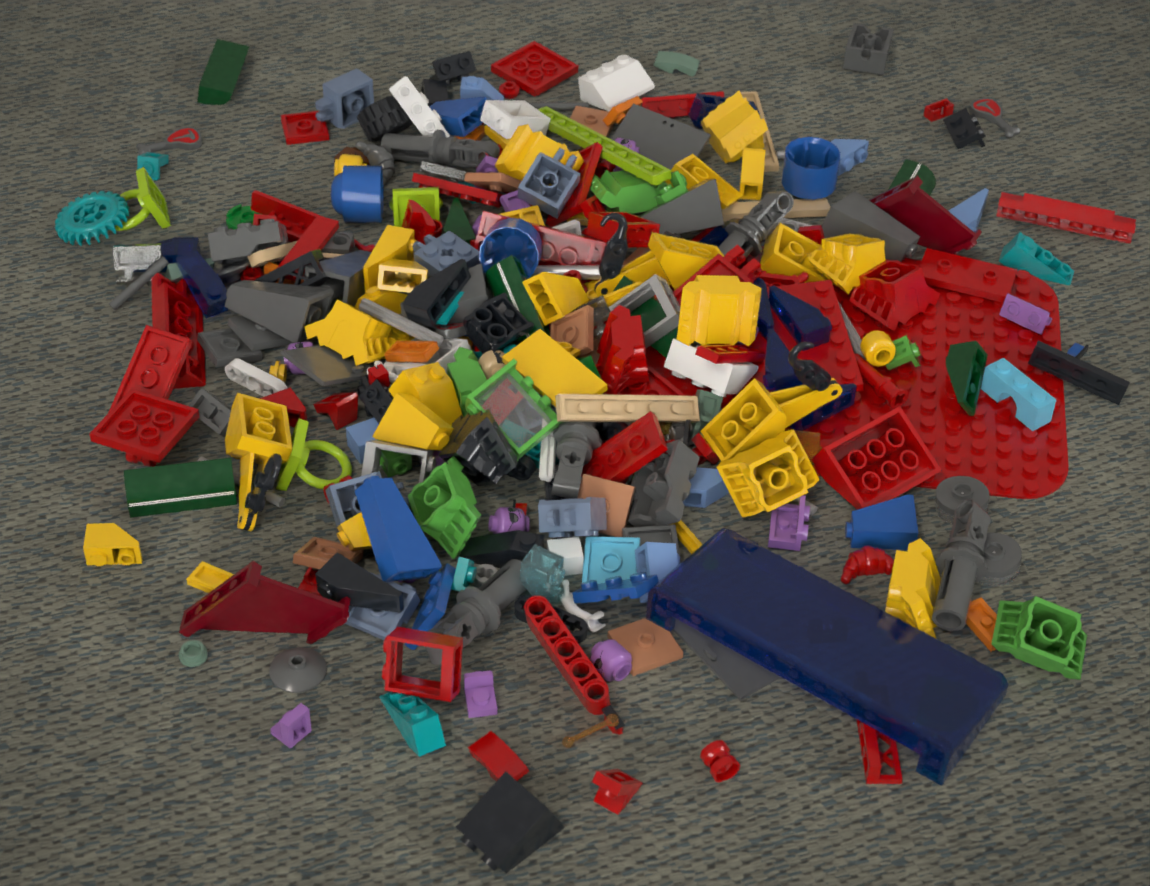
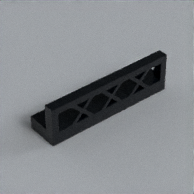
[254,249,326,286]
[1028,340,1130,405]

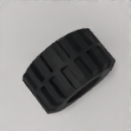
[357,95,413,142]

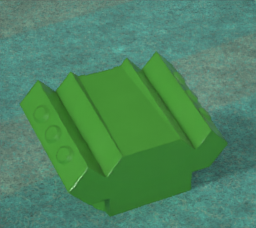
[590,170,669,214]
[446,347,509,421]
[407,456,481,560]
[991,596,1087,680]

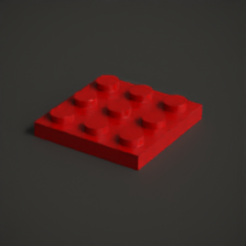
[491,41,579,97]
[90,388,200,463]

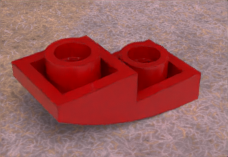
[468,731,529,781]

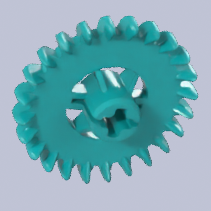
[55,191,129,246]

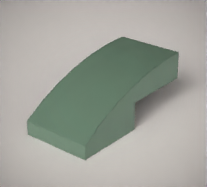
[653,51,700,77]
[690,390,723,439]

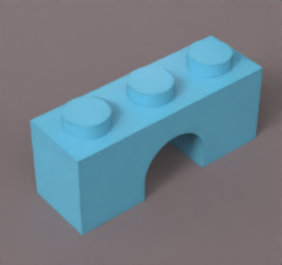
[980,358,1056,431]

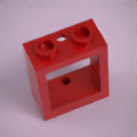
[586,212,660,248]
[382,627,463,702]

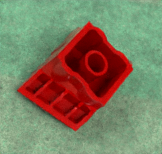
[849,260,940,331]
[597,304,649,395]

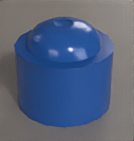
[782,137,840,200]
[331,166,383,223]
[479,218,543,278]

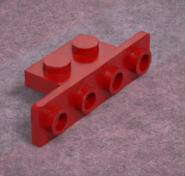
[251,190,323,242]

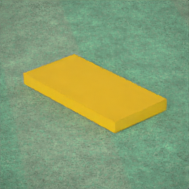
[502,329,608,407]

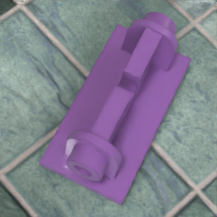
[999,293,1052,334]

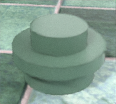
[179,640,208,667]

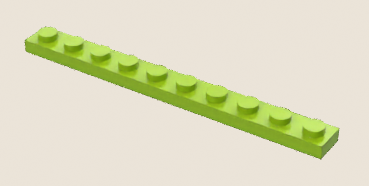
[537,106,672,185]

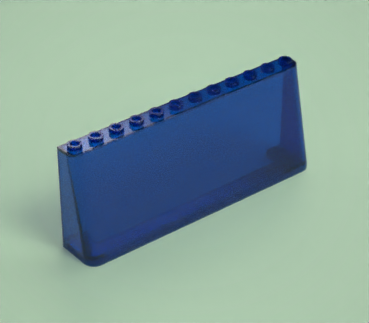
[646,528,1008,786]

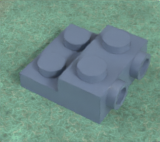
[345,571,420,640]

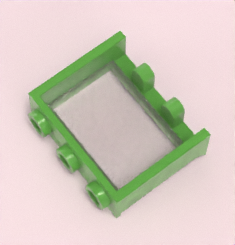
[465,359,563,461]

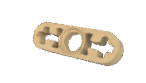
[248,241,297,268]

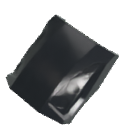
[463,292,534,354]

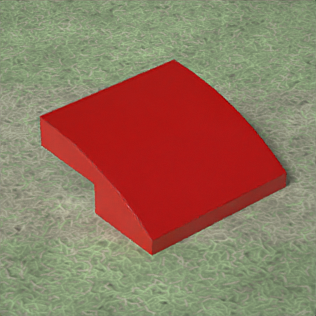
[401,199,436,245]

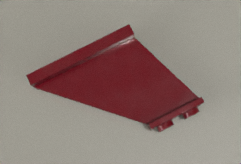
[869,175,982,255]
[179,561,350,644]

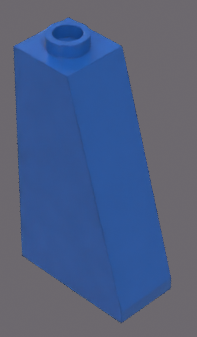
[355,476,442,582]

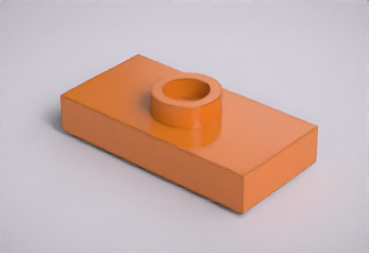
[384,341,439,363]

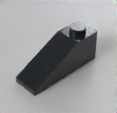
[402,259,471,328]
[459,530,544,575]
[315,552,404,613]

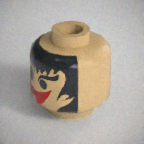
[478,350,505,387]

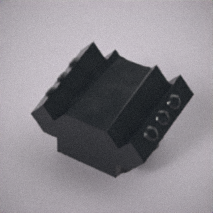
[438,409,517,486]

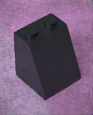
[456,771,565,874]

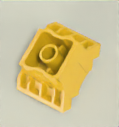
[701,90,768,164]
[495,124,584,186]
[808,233,886,295]
[677,275,762,346]
[304,300,397,366]
[717,429,820,517]
[883,538,941,645]

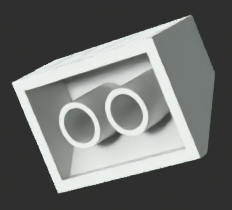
[578,55,654,112]
[664,339,759,397]

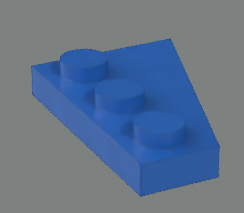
[405,563,456,650]
[572,572,659,604]

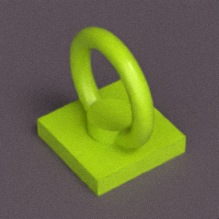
[114,167,171,231]
[389,187,443,227]
[276,419,352,491]

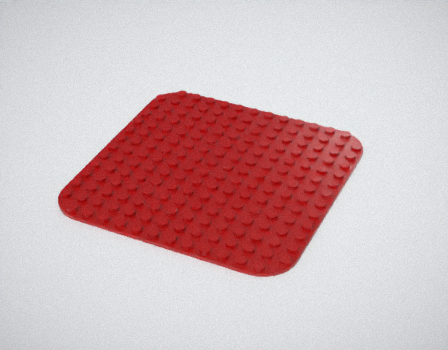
[738,245,1069,499]

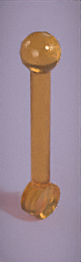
[562,714,619,748]

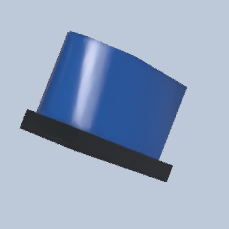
[1067,342,1089,359]

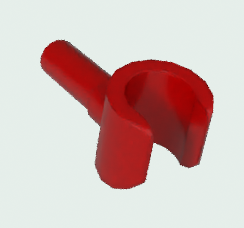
[354,239,375,252]

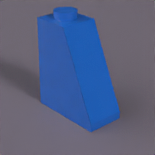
[429,96,487,137]
[845,494,918,550]

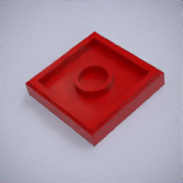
[280,111,329,145]

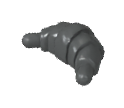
[355,141,395,186]

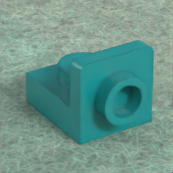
[137,152,169,180]
[451,557,477,593]

